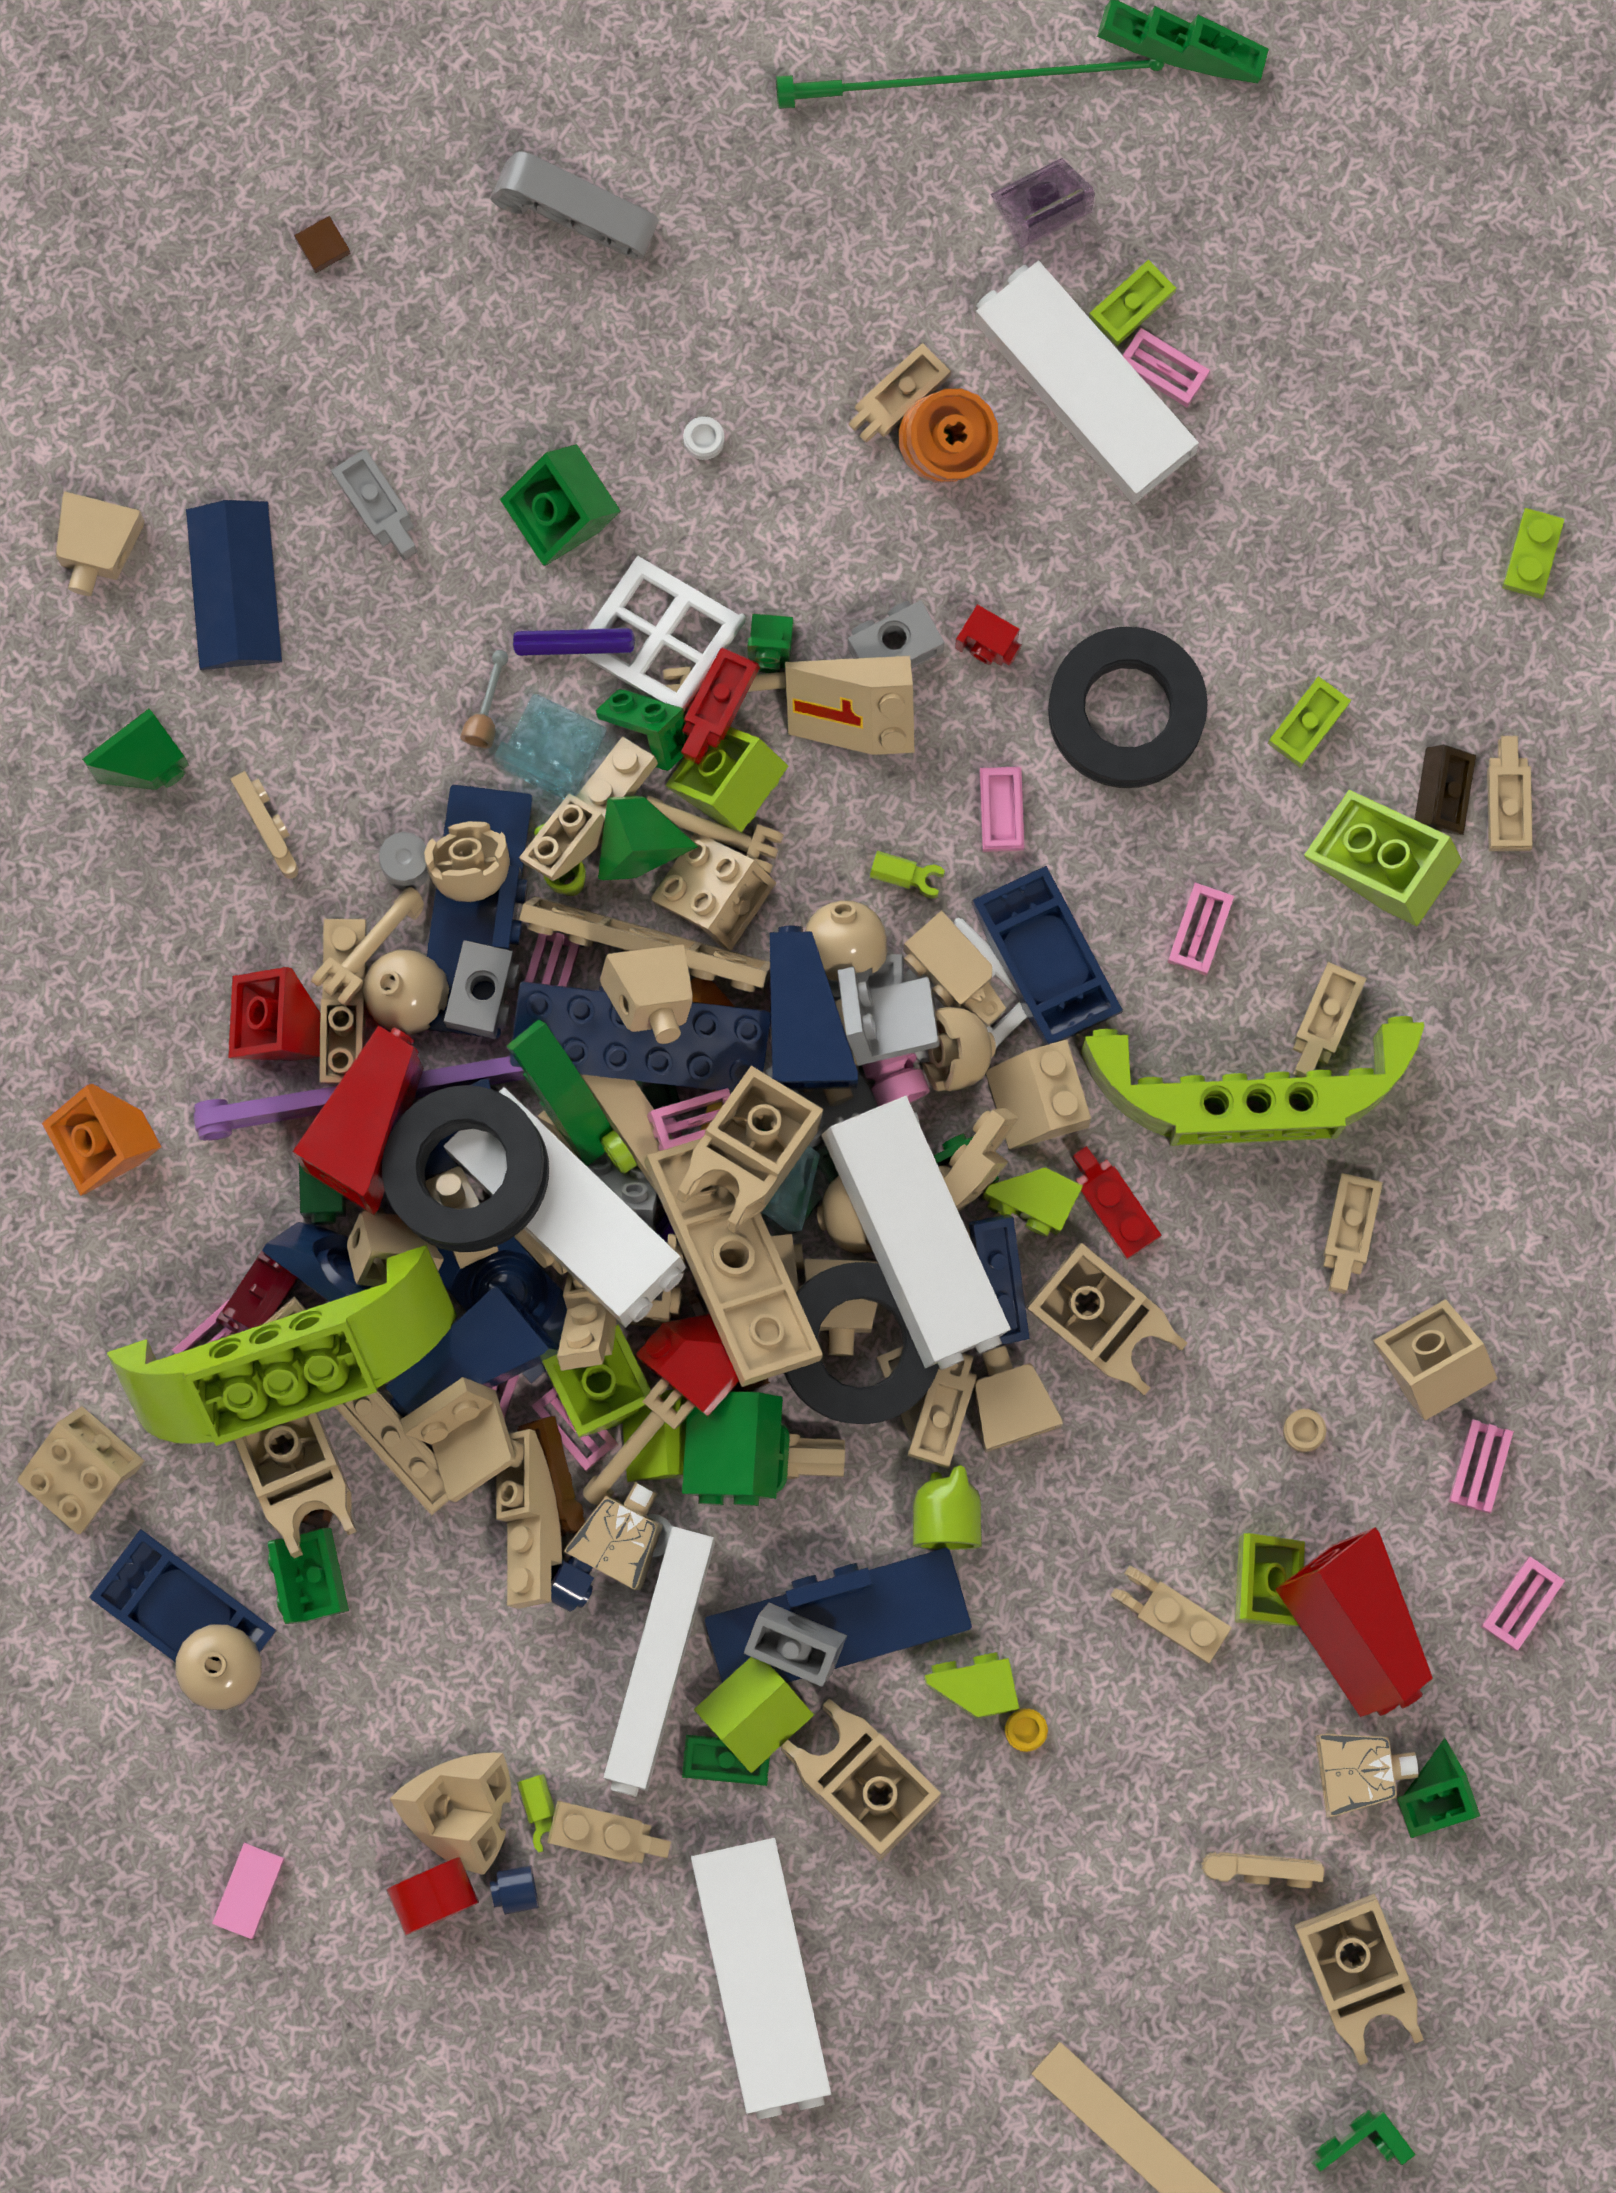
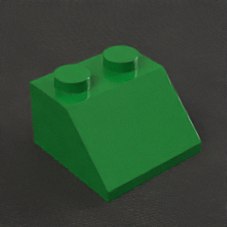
[500,444,621,566]

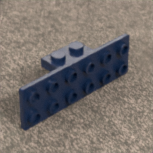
[427,785,533,1039]
[509,982,771,1092]
[705,1548,972,1683]

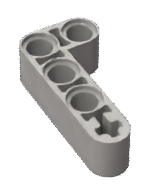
[490,151,659,259]

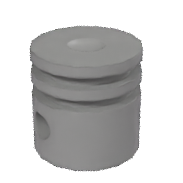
[379,832,430,890]

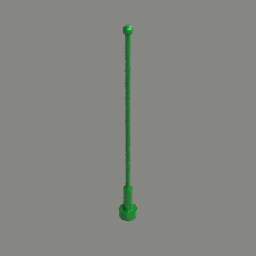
[776,58,1165,109]

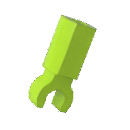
[870,850,945,899]
[517,1774,555,1853]

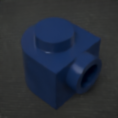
[551,1556,594,1612]
[490,1865,540,1915]

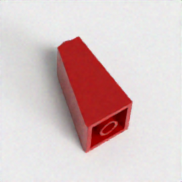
[293,1025,424,1215]
[1275,1527,1433,1717]

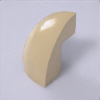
[390,1752,511,1874]

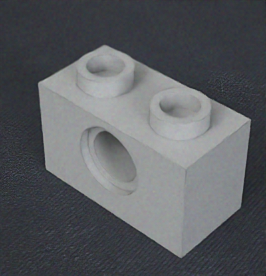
[848,600,945,669]
[444,940,520,1039]
[744,1603,847,1687]

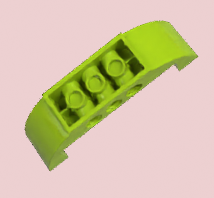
[1081,1016,1425,1146]
[107,1245,457,1446]

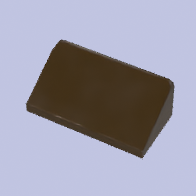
[1414,744,1476,835]

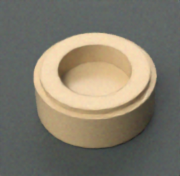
[1283,1409,1326,1452]

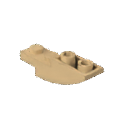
[519,737,658,881]
[320,919,367,1084]
[939,1108,1018,1212]
[557,1272,616,1371]
[496,1429,562,1609]

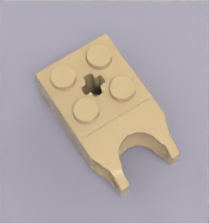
[677,1066,823,1233]
[1026,1243,1188,1395]
[234,1412,357,1558]
[781,1699,941,1862]
[1294,1894,1424,2065]

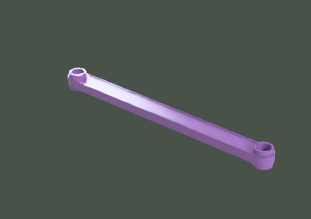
[193,1056,525,1141]

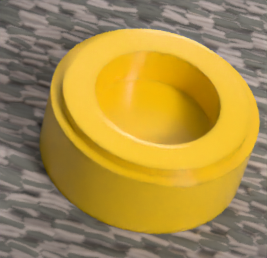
[1005,1709,1048,1752]

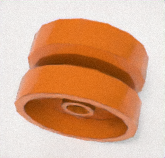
[899,388,999,483]

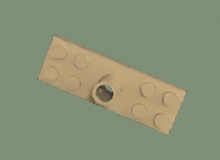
[519,896,770,992]
[644,1138,823,1387]

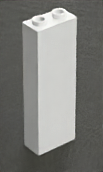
[975,260,1199,505]
[444,1087,686,1328]
[822,1096,1011,1370]
[603,1526,715,1797]
[691,1838,831,2120]

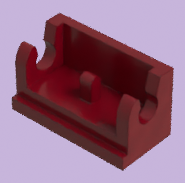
[216,1250,299,1333]

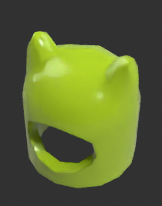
[913,1465,982,1550]

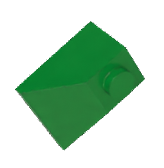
[82,708,189,790]

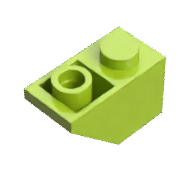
[982,1167,1083,1237]
[924,1652,1019,1719]

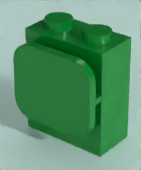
[682,1392,790,1506]

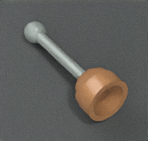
[460,650,508,748]

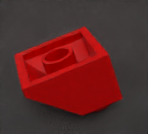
[228,967,321,1061]
[636,1314,739,1416]

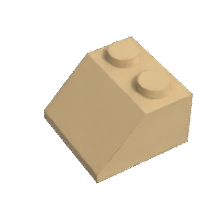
[986,1039,1091,1151]
[1373,1299,1498,1420]

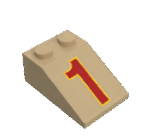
[785,656,915,755]

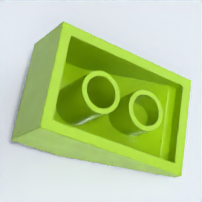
[1304,790,1462,926]

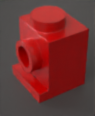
[955,604,1022,666]

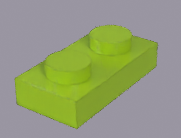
[1089,259,1177,347]
[1502,508,1565,599]
[1267,676,1352,768]

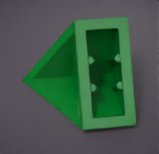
[598,796,698,881]
[1397,1738,1481,1838]

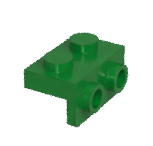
[267,1528,349,1624]

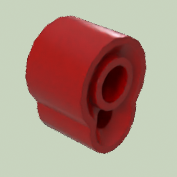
[386,1857,479,1936]

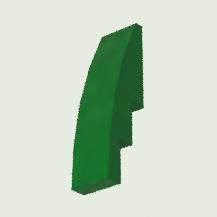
[1097,0,1269,84]
[506,1019,613,1167]

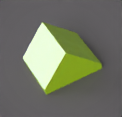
[542,1324,651,1438]
[623,1390,688,1482]
[1235,1533,1305,1626]
[694,1657,814,1773]

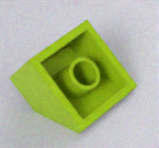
[665,726,789,833]

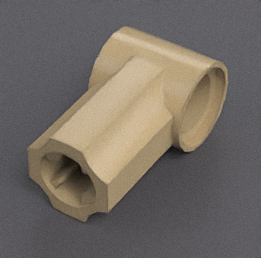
[787,1434,845,1479]

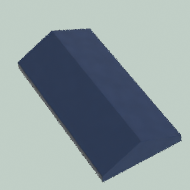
[186,500,282,670]

